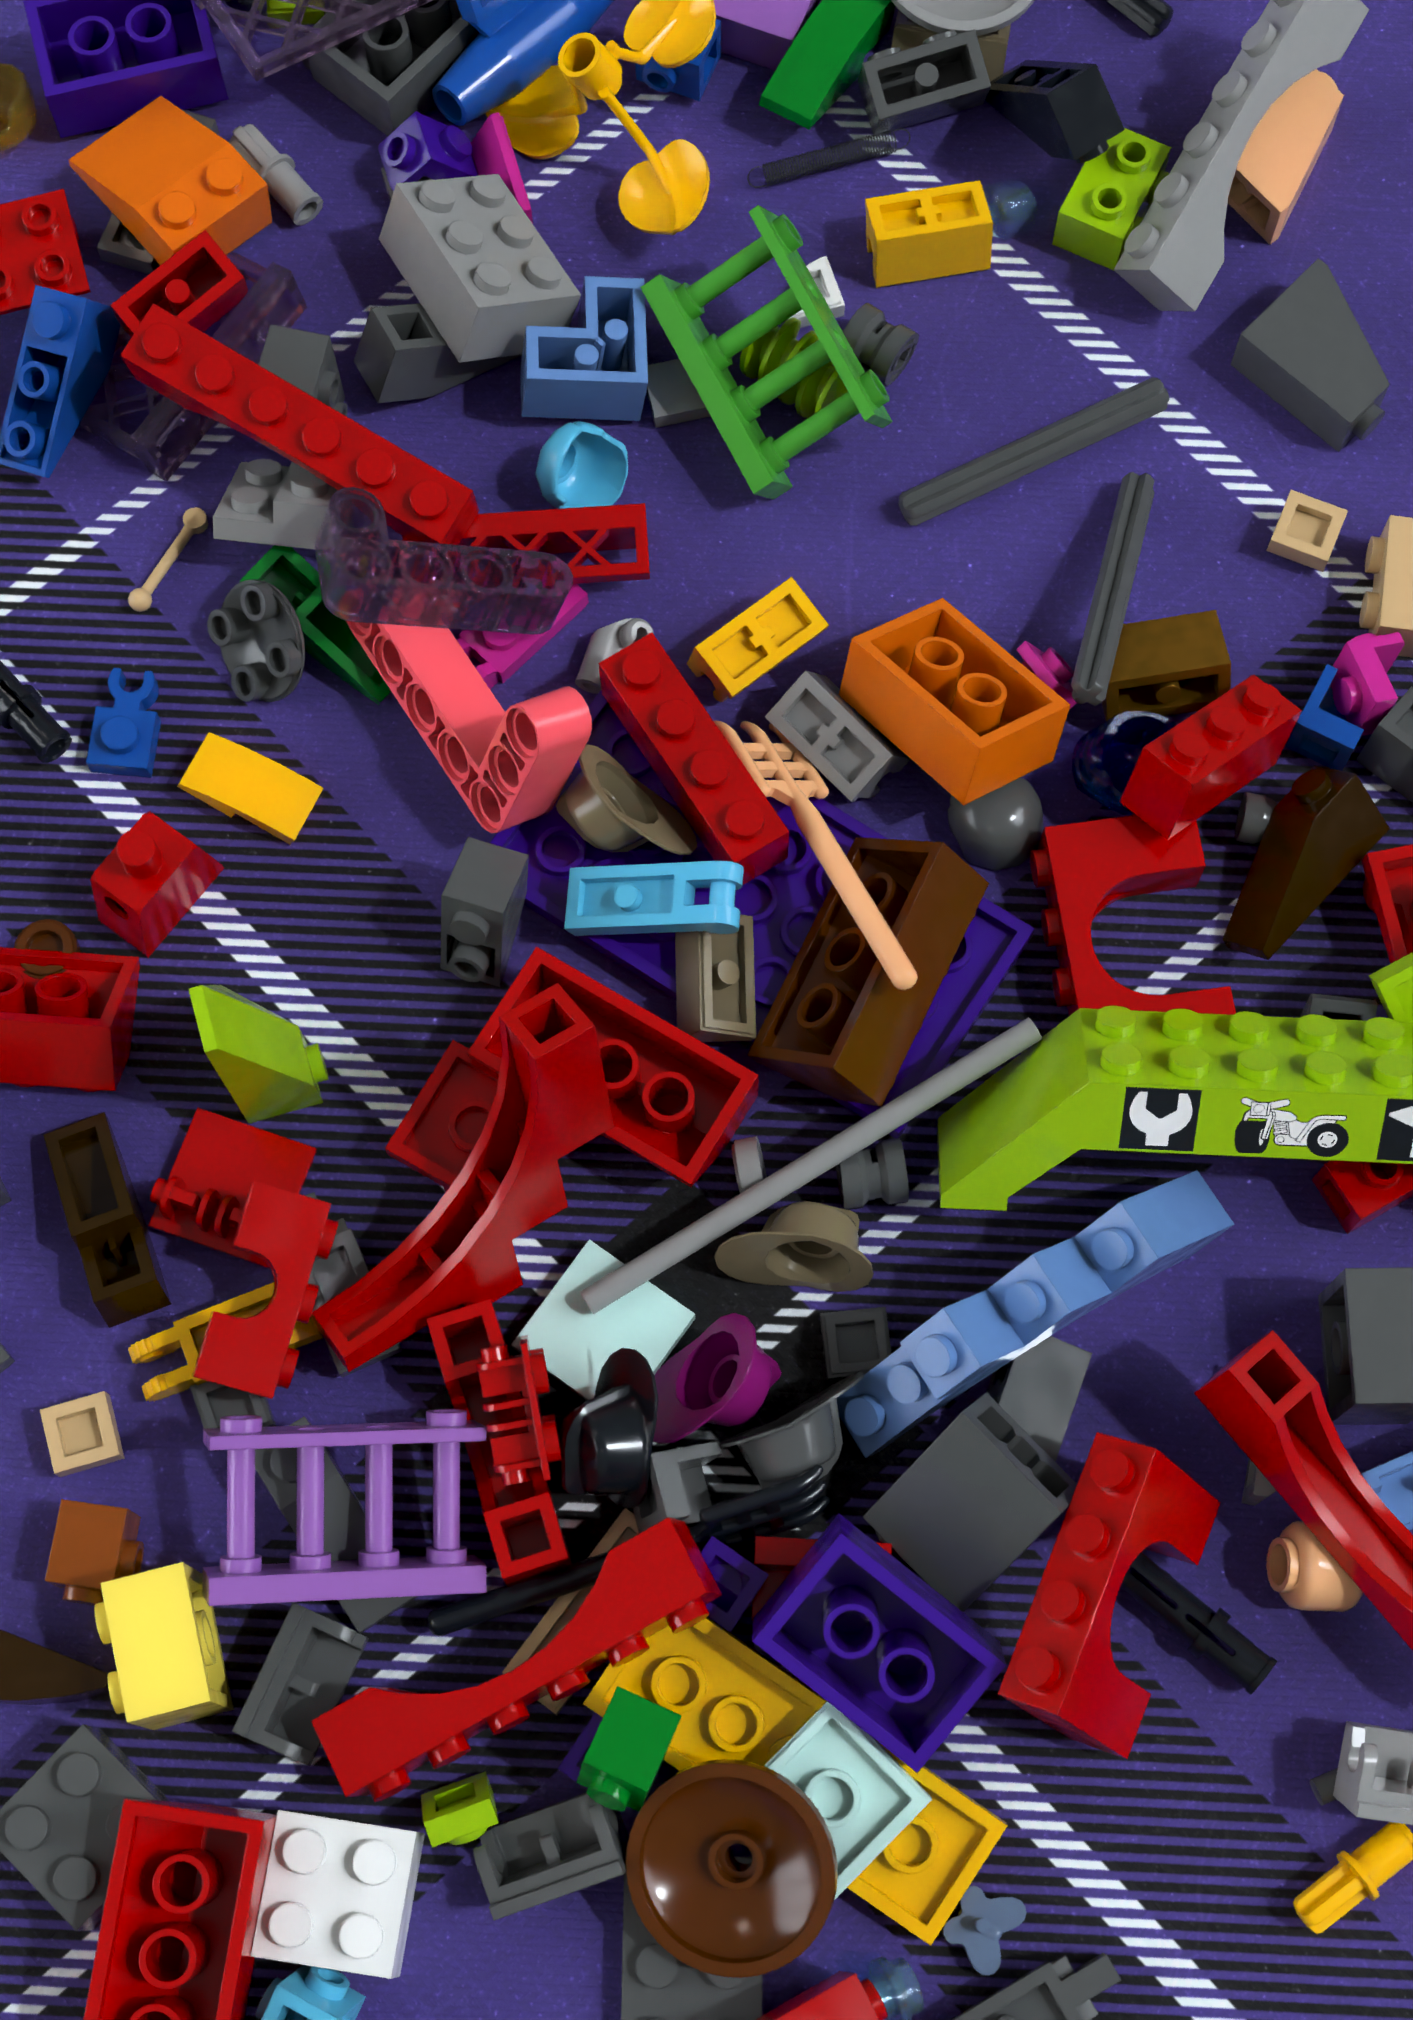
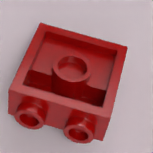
[385,1040,499,1192]

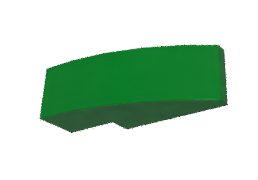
[759,0,896,130]
[239,545,391,705]

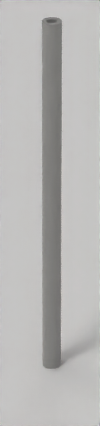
[580,1017,1042,1314]

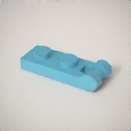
[564,861,744,936]

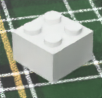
[251,1810,425,1979]

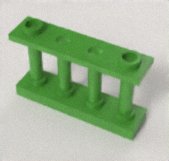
[640,205,893,500]

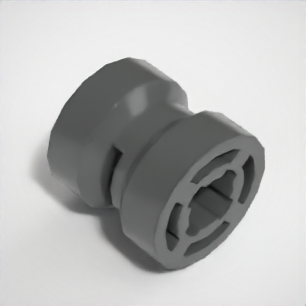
[843,303,919,386]
[836,1138,909,1210]

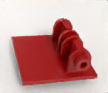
[0,189,91,315]
[148,1107,317,1269]
[476,1335,562,1485]

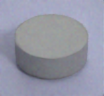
[732,1136,767,1193]

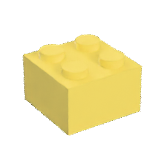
[94,1562,234,1730]

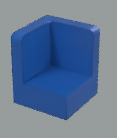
[1285,664,1364,771]

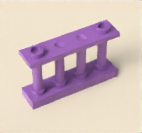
[202,1409,486,1606]

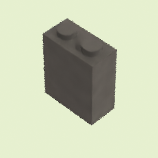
[863,1392,1077,1612]

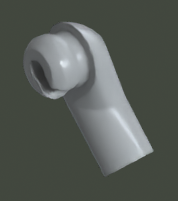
[575,618,654,694]

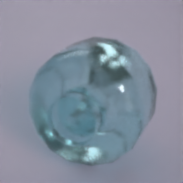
[983,179,1037,240]

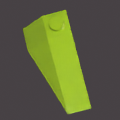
[188,985,329,1124]

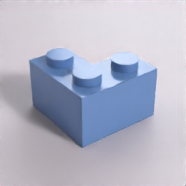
[520,276,648,421]

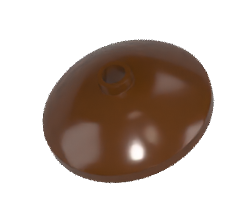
[626,1759,838,1978]

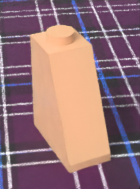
[1228,69,1344,245]

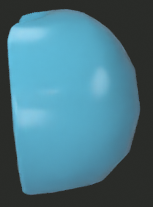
[535,421,628,509]

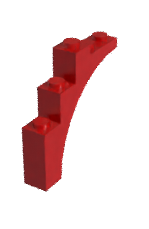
[312,983,614,1372]

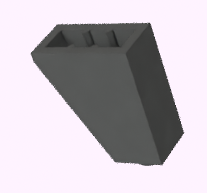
[1230,258,1390,452]

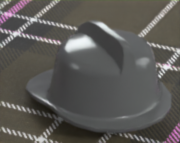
[720,1371,865,1489]

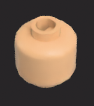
[1266,1521,1363,1612]

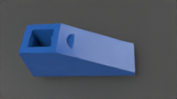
[0,285,120,478]

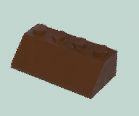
[747,837,989,1107]

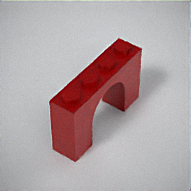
[1030,815,1236,1016]
[998,1432,1221,1759]

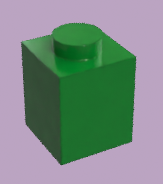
[576,1686,682,1812]

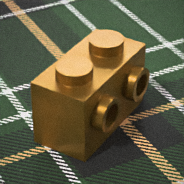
[1102,610,1231,725]

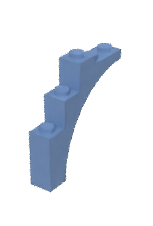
[837,1170,1234,1458]

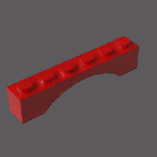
[120,303,479,562]
[1194,1330,1413,1651]
[311,1517,722,1802]

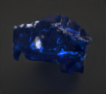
[1072,711,1177,815]

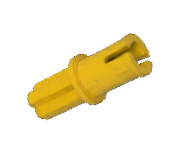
[1293,1822,1413,1934]

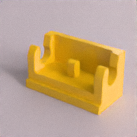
[865,180,993,288]
[687,577,829,702]

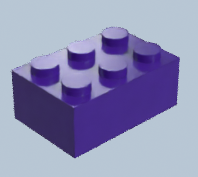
[23,0,229,138]
[752,1514,1006,1773]

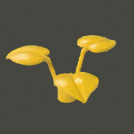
[486,0,716,235]

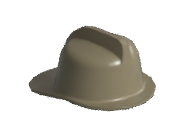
[556,744,697,855]
[714,1201,874,1292]

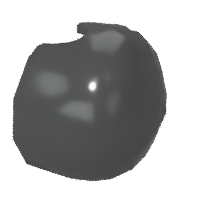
[947,777,1043,871]

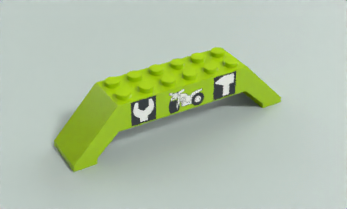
[937,1006,1413,1211]

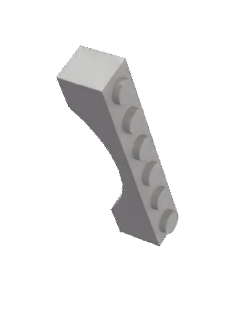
[1114,0,1369,311]

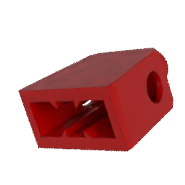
[90,811,224,958]

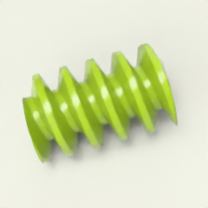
[739,317,848,418]

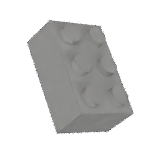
[379,174,581,363]

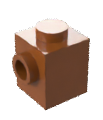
[45,1499,144,1606]

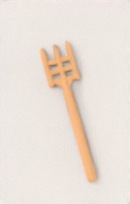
[714,720,918,990]

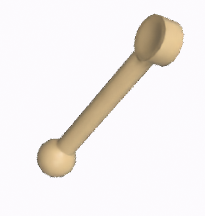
[128,507,208,612]

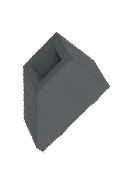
[440,837,529,987]

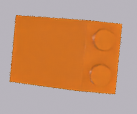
[68,96,272,265]

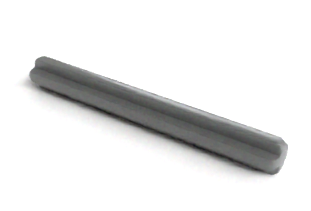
[898,378,1170,526]
[1071,472,1155,706]

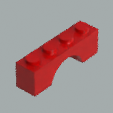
[426,1299,572,1585]

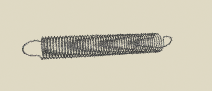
[747,129,911,188]

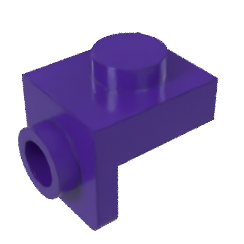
[378,111,478,191]

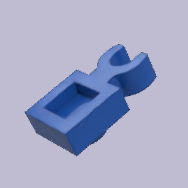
[86,668,161,778]

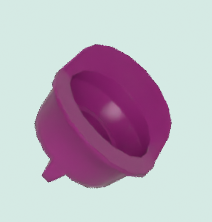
[653,1313,782,1444]

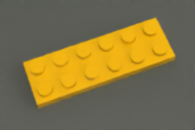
[583,1617,1007,1946]

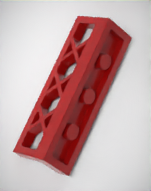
[402,503,650,593]

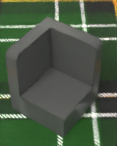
[633,1441,722,1534]

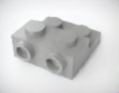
[213,459,357,552]

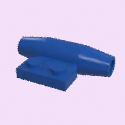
[432,0,614,126]

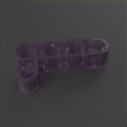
[315,487,573,634]

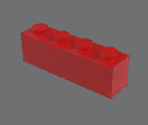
[598,632,789,885]

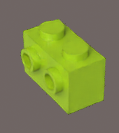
[1052,128,1171,271]

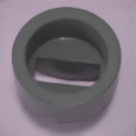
[1235,792,1277,845]

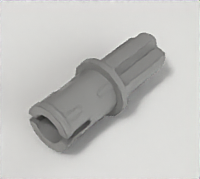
[229,123,323,225]

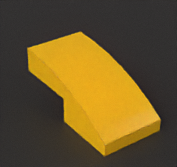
[177,732,324,845]

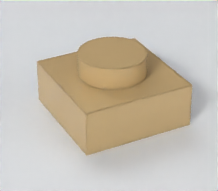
[1266,490,1348,572]
[40,1391,125,1477]

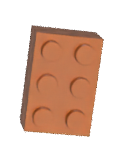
[839,598,1071,806]

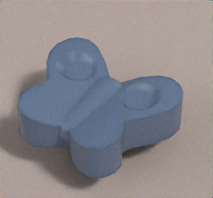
[942,1886,1027,1976]

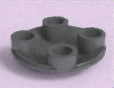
[207,579,305,702]

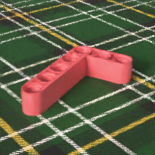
[341,569,592,833]

